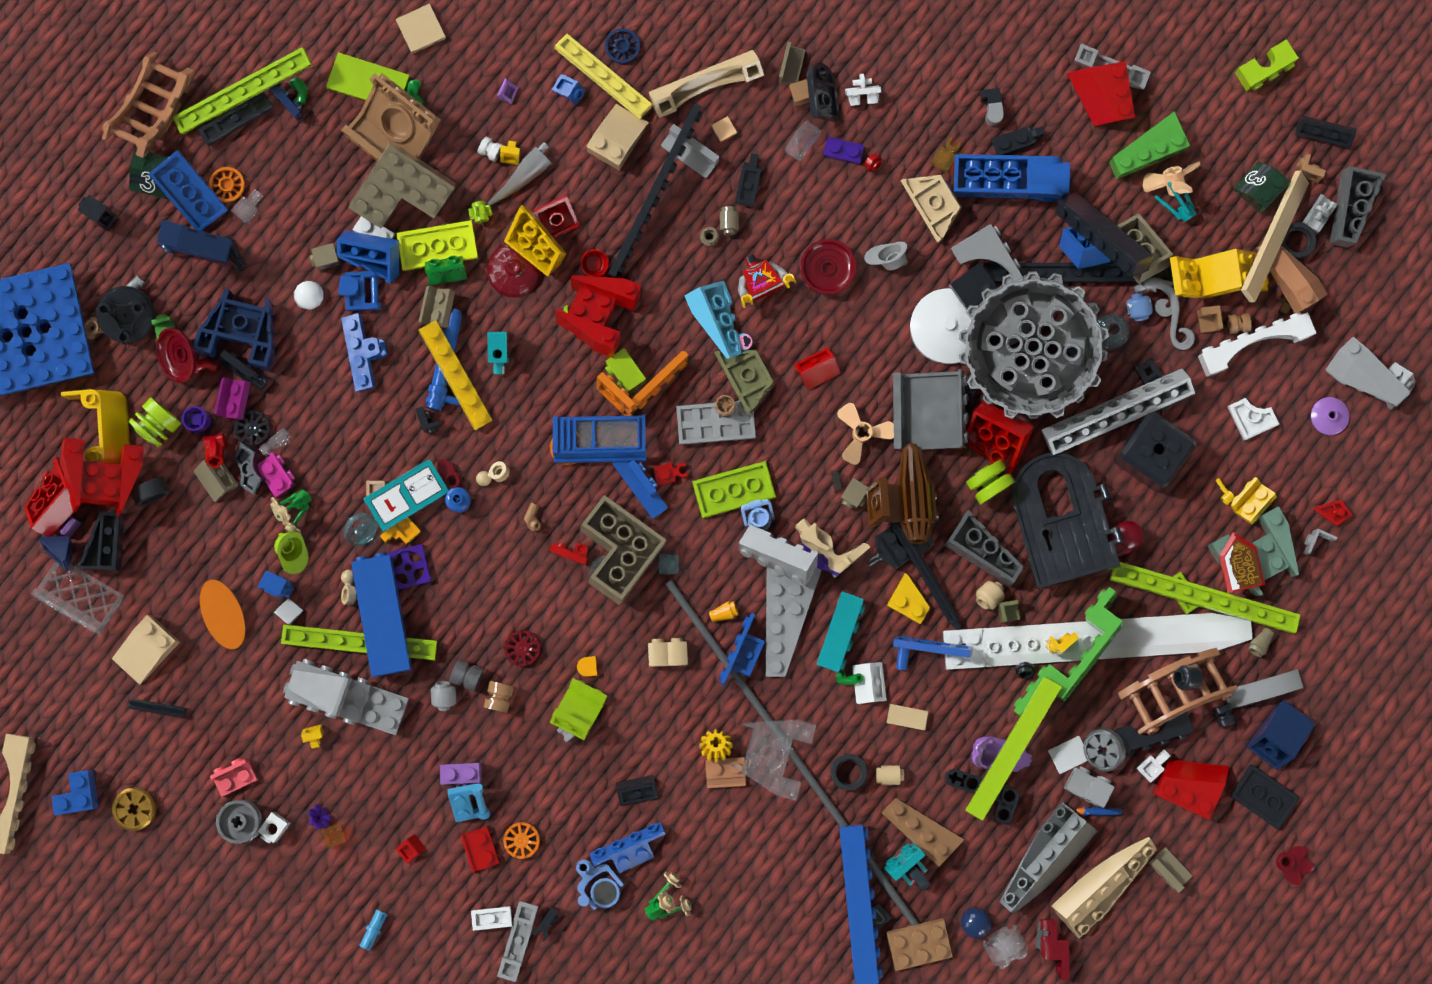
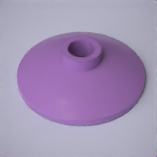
[1311,397,1349,435]

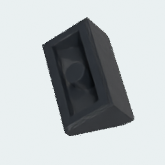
[616,775,658,806]

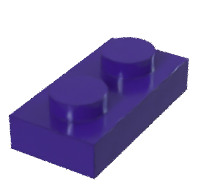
[823,137,864,165]

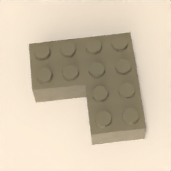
[349,141,455,229]
[580,495,666,606]

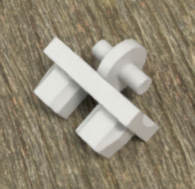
[845,74,881,106]

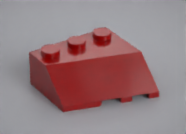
[24,456,83,537]

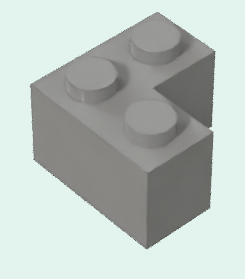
[1063,766,1114,808]

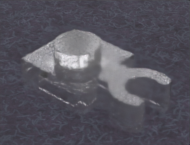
[259,428,291,456]

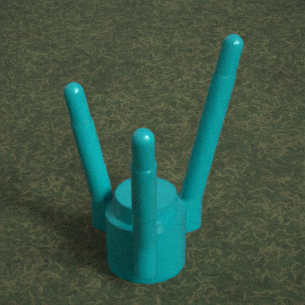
[1155,182,1197,222]

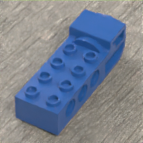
[954,154,1070,202]

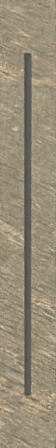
[666,580,919,926]

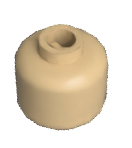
[976,581,1005,609]

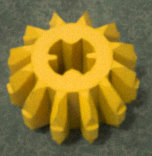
[700,729,733,763]

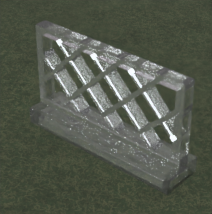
[31,562,125,636]

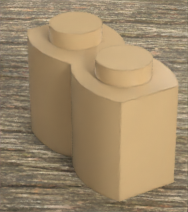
[648,638,688,667]

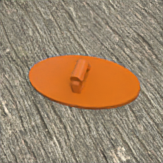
[200,579,245,649]

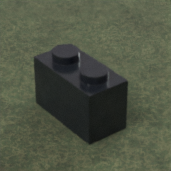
[77,194,117,231]

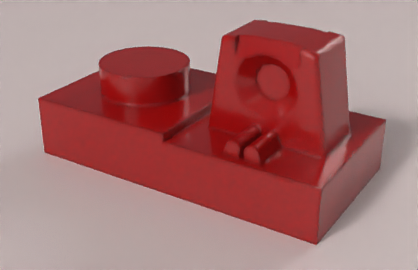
[549,542,589,566]

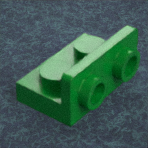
[425,255,467,286]

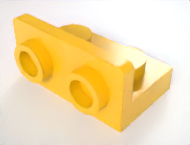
[1231,477,1277,525]
[1045,632,1080,656]

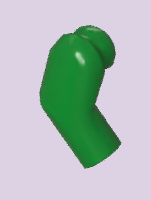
[407,79,425,105]
[835,671,863,685]

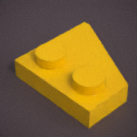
[886,573,930,624]

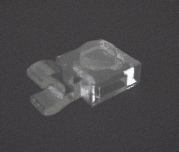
[231,189,263,224]

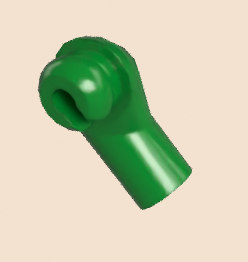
[289,77,308,105]

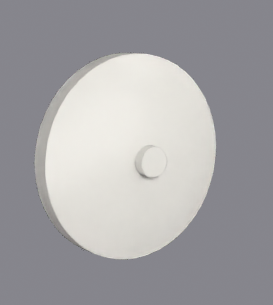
[910,288,971,365]

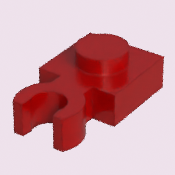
[653,463,688,486]

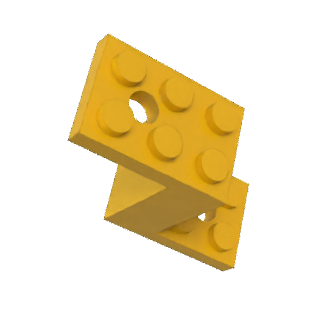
[1170,249,1269,299]

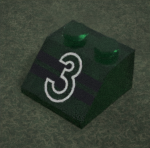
[129,149,168,199]
[1233,161,1291,214]

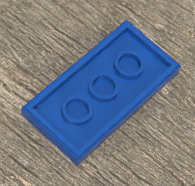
[148,150,228,231]

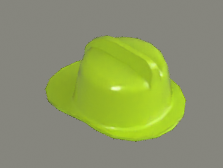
[274,531,309,574]

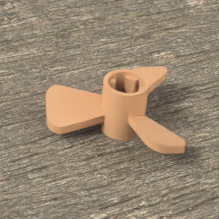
[1143,161,1201,196]
[837,403,894,465]

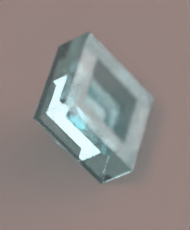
[659,554,679,574]

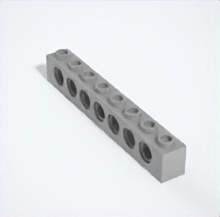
[1041,369,1195,455]

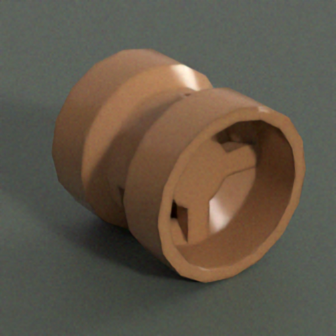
[1228,313,1251,334]
[716,395,735,417]

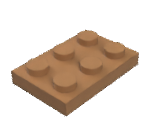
[886,918,952,971]

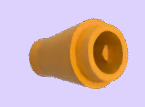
[709,601,739,622]

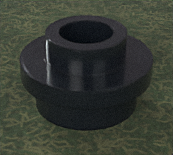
[1015,662,1035,679]

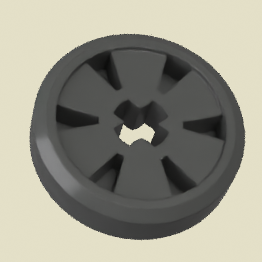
[1083,728,1126,772]

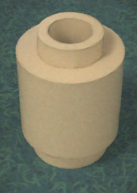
[876,765,904,785]

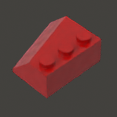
[1067,61,1135,126]
[966,401,1034,475]
[1152,759,1229,820]

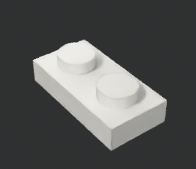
[353,216,395,239]
[471,906,512,931]

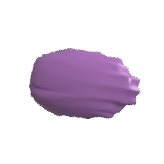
[971,736,1032,772]

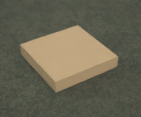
[396,4,446,54]

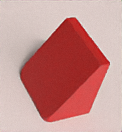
[396,834,426,864]

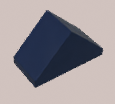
[39,536,74,572]

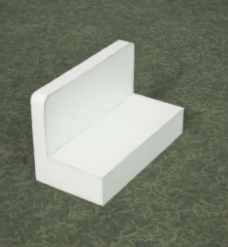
[852,662,887,704]

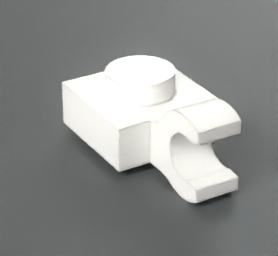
[1136,750,1170,783]

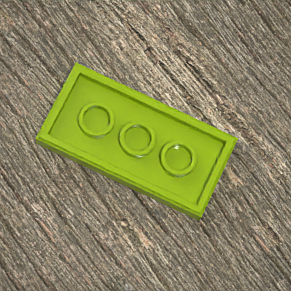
[326,52,410,101]
[692,461,776,519]

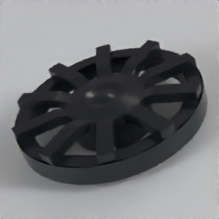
[234,410,271,446]

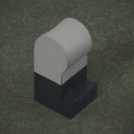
[979,88,1003,127]

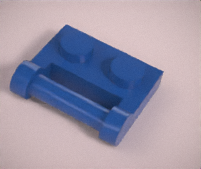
[345,271,381,311]

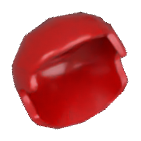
[580,249,609,277]

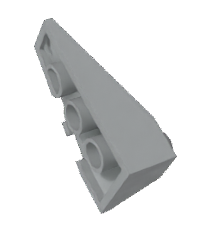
[1326,337,1411,407]

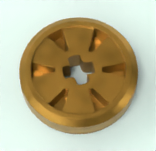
[112,787,157,831]

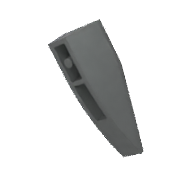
[999,802,1097,914]

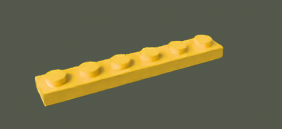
[418,320,492,430]

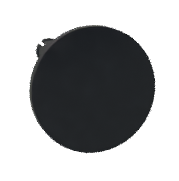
[97,286,155,343]

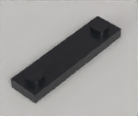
[198,92,274,147]

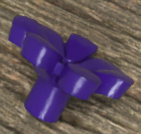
[308,804,332,829]

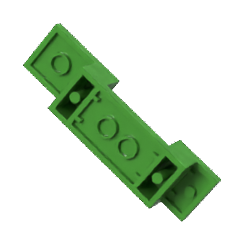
[1014,587,1124,716]

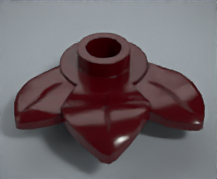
[437,459,463,498]
[1276,846,1314,885]

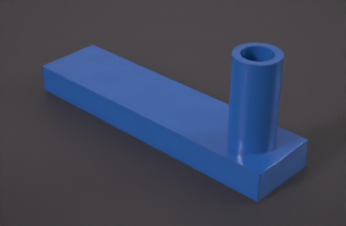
[893,635,973,670]

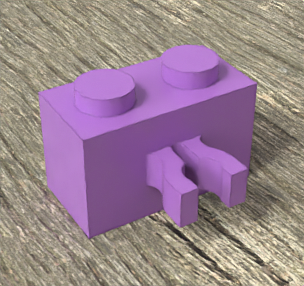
[440,763,482,788]

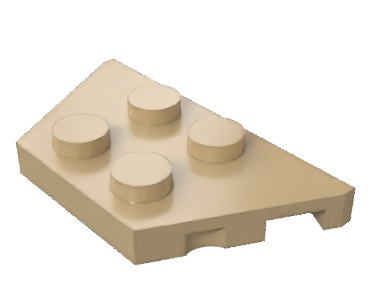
[901,175,962,243]

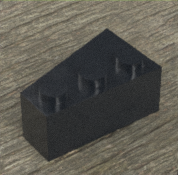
[77,511,125,572]

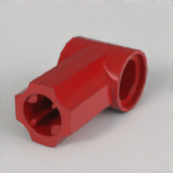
[203,433,227,469]

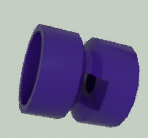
[182,406,212,434]

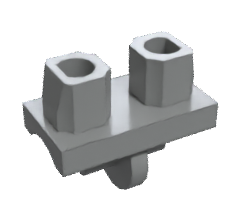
[1302,194,1337,233]

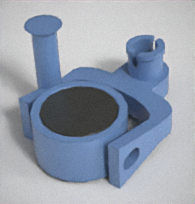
[576,860,625,910]

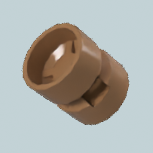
[483,681,514,713]

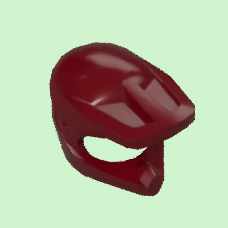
[1107,521,1144,557]

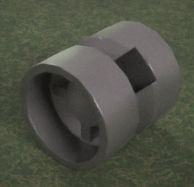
[449,659,484,692]

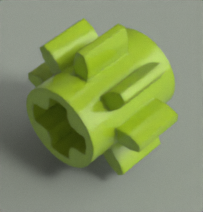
[468,201,492,223]

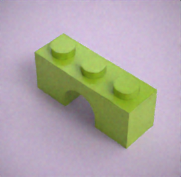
[1235,39,1299,92]

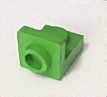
[151,315,176,339]

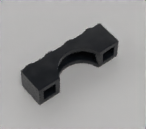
[1113,712,1194,755]

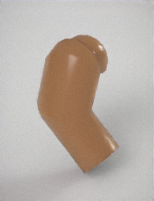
[524,503,541,531]

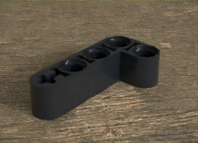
[944,769,1019,824]

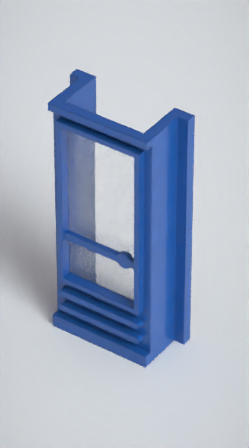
[553,415,646,463]

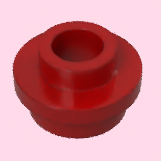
[864,153,882,172]

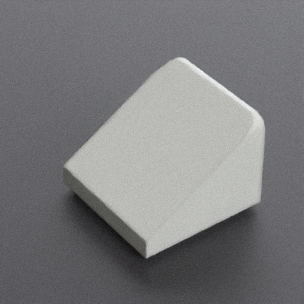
[274,598,303,625]

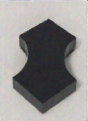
[233,442,266,495]

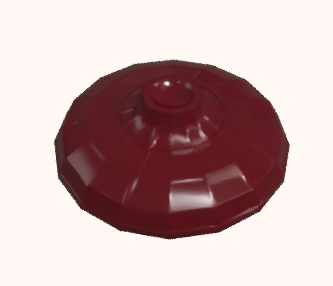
[800,239,856,294]
[487,244,542,298]
[156,328,196,383]

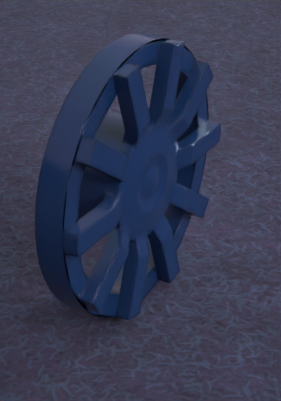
[605,28,640,64]

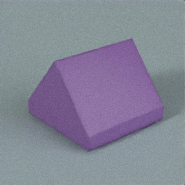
[496,79,519,104]
[59,515,81,538]

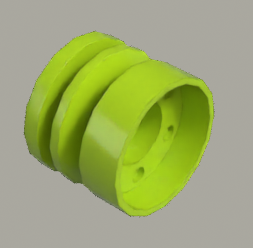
[129,397,182,448]

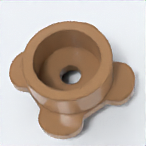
[84,317,103,340]

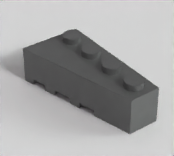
[1330,166,1386,248]
[944,510,1023,587]

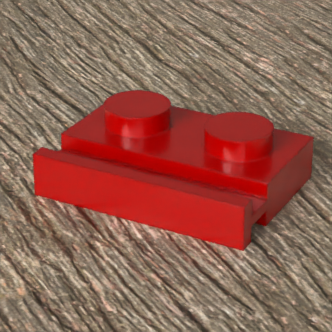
[460,826,500,873]

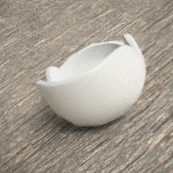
[294,281,323,310]

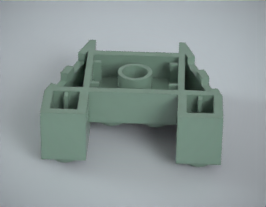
[1207,506,1299,597]

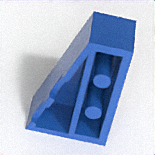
[337,230,399,284]

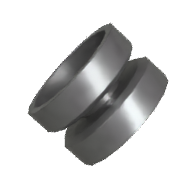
[216,800,264,844]

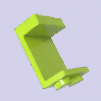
[550,678,607,740]

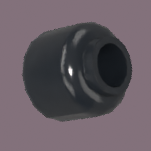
[1173,665,1204,691]

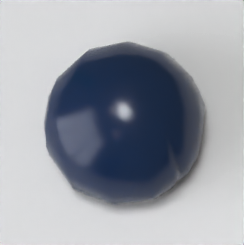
[960,907,992,939]

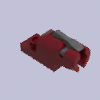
[1035,919,1070,980]

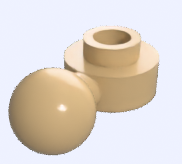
[476,461,510,486]
[341,570,358,605]

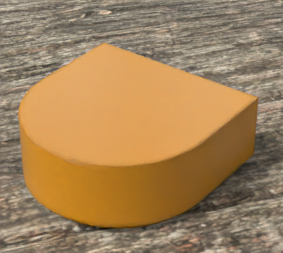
[577,656,597,677]

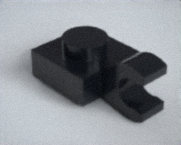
[533,906,560,942]

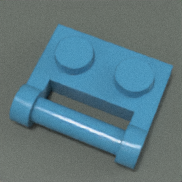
[448,783,490,822]

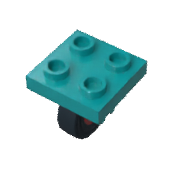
[884,842,931,891]

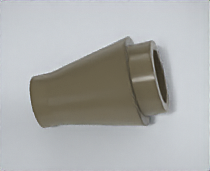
[1248,628,1274,657]

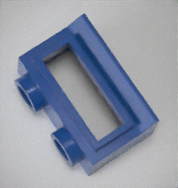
[257,571,294,599]

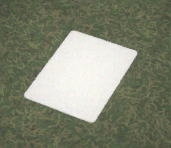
[1048,736,1087,774]

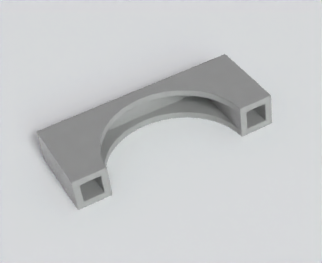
[951,224,1032,346]

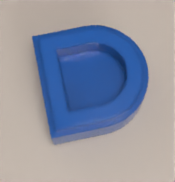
[338,276,359,296]

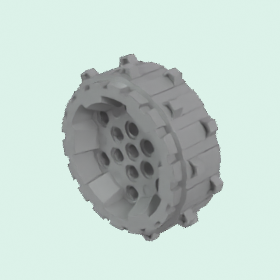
[959,272,1109,419]

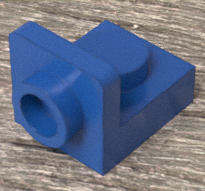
[551,74,585,105]

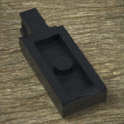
[991,126,1045,155]
[735,153,761,207]
[220,350,268,391]

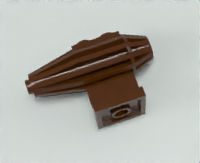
[866,444,939,544]

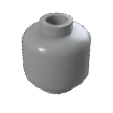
[431,681,456,711]

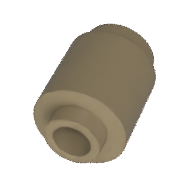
[720,206,739,235]

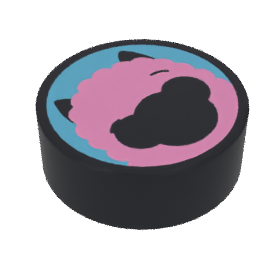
[738,332,753,352]

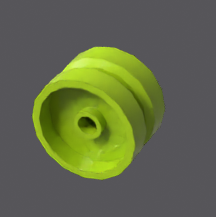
[965,459,1016,505]

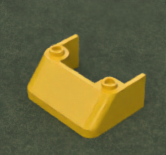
[61,389,130,465]

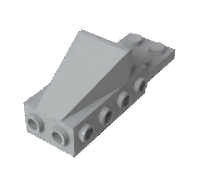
[283,659,409,735]

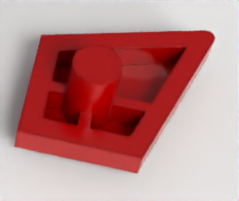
[1313,499,1352,526]

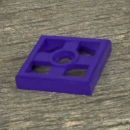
[386,544,432,590]

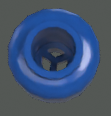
[445,487,471,513]

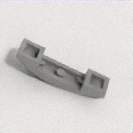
[1074,43,1151,90]
[1226,669,1303,708]
[497,901,538,982]

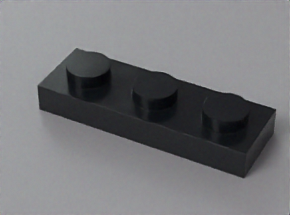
[1295,115,1357,148]

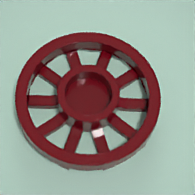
[504,630,541,666]

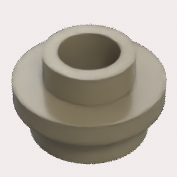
[700,227,719,246]

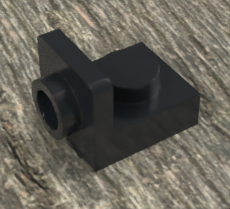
[415,406,442,434]

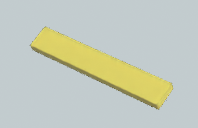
[554,34,653,119]

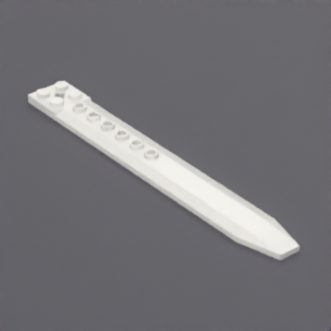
[943,613,1253,670]

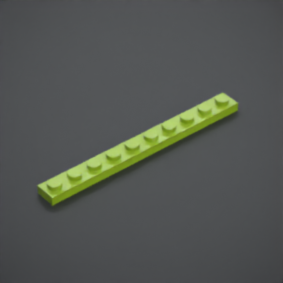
[1110,562,1300,634]

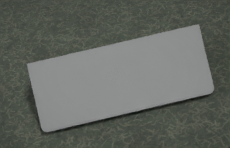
[661,124,719,178]

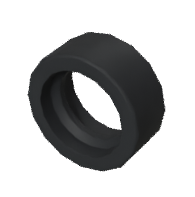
[1281,222,1316,260]
[130,477,170,506]
[830,754,868,791]

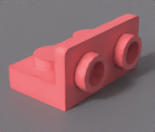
[210,757,258,797]

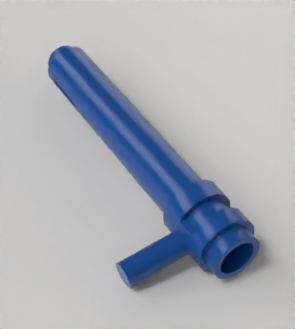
[425,309,463,411]

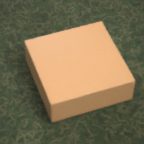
[711,116,737,143]

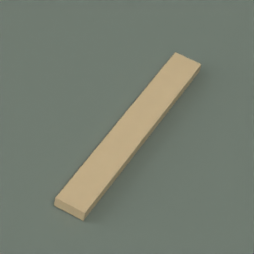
[1241,171,1309,302]

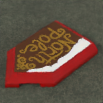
[1219,532,1266,593]

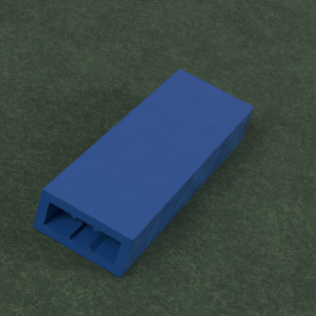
[351,552,412,677]

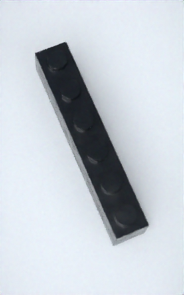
[1055,192,1153,277]

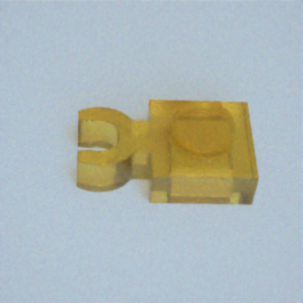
[930,137,961,173]

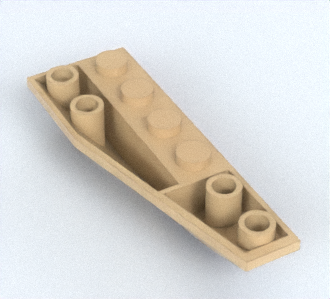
[1052,837,1157,939]

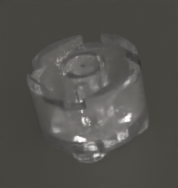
[982,925,1028,969]

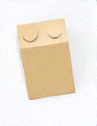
[586,104,649,171]
[112,615,180,685]

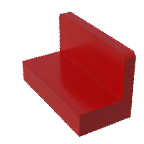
[794,347,841,390]

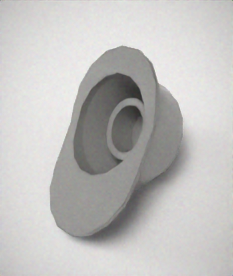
[864,242,908,271]

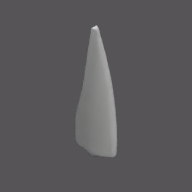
[486,142,552,205]

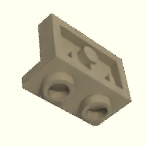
[419,286,455,328]

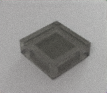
[830,470,842,492]

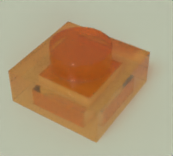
[321,823,347,848]

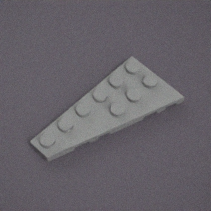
[766,566,821,677]

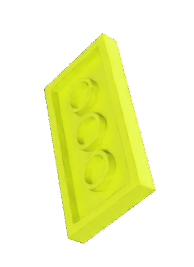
[397,220,478,271]

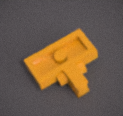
[380,517,421,545]

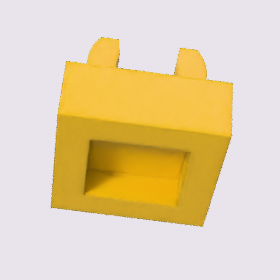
[500,141,520,165]
[301,725,324,749]

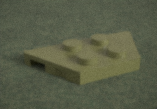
[714,350,774,415]

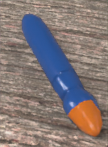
[1076,807,1124,816]

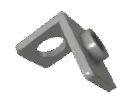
[1303,529,1338,555]

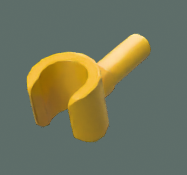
[1216,478,1234,505]

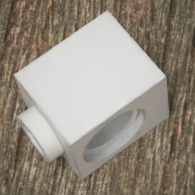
[258,812,290,844]

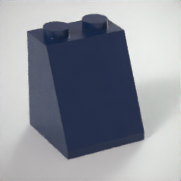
[1246,700,1315,770]

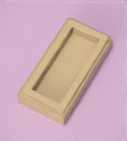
[886,704,928,730]

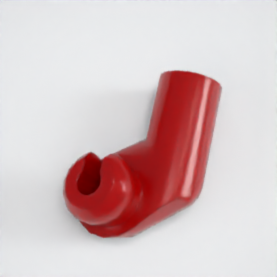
[193,358,220,375]

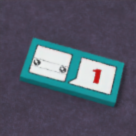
[363,459,449,532]

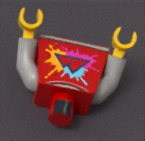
[738,254,796,308]

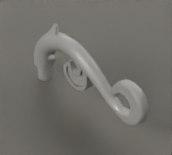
[1134,278,1195,350]

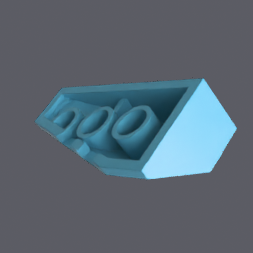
[684,281,742,359]

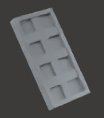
[676,401,756,445]

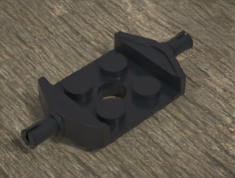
[866,516,942,569]

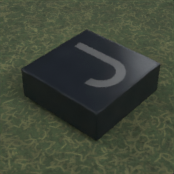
[873,904,891,930]

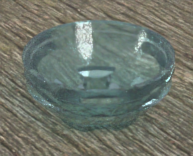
[1097,314,1130,349]
[344,512,377,546]

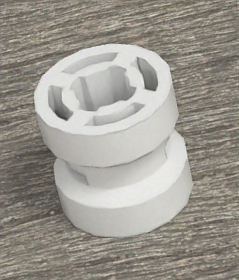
[477,136,503,162]

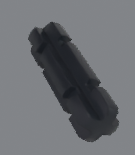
[225,236,247,272]

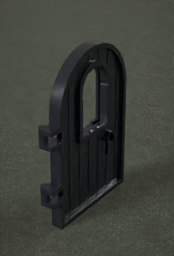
[1012,453,1124,591]

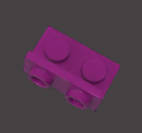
[214,378,251,420]

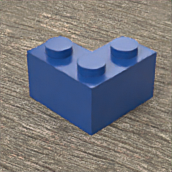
[1059,227,1111,269]
[51,770,99,815]

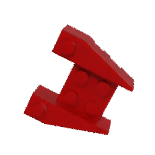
[556,275,641,358]
[60,437,144,517]

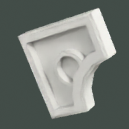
[1227,398,1279,441]

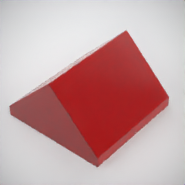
[532,195,580,238]

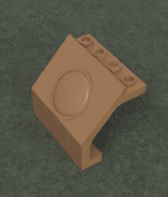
[341,73,441,161]

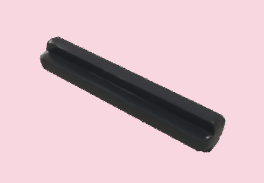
[129,699,187,718]

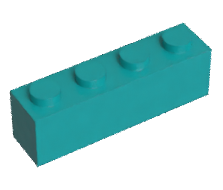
[816,592,866,673]

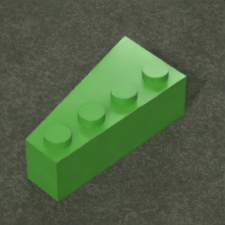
[1109,111,1190,180]

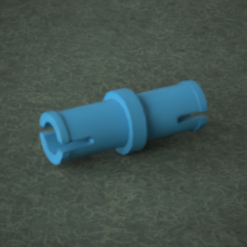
[359,909,387,951]

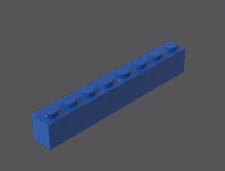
[839,824,882,984]

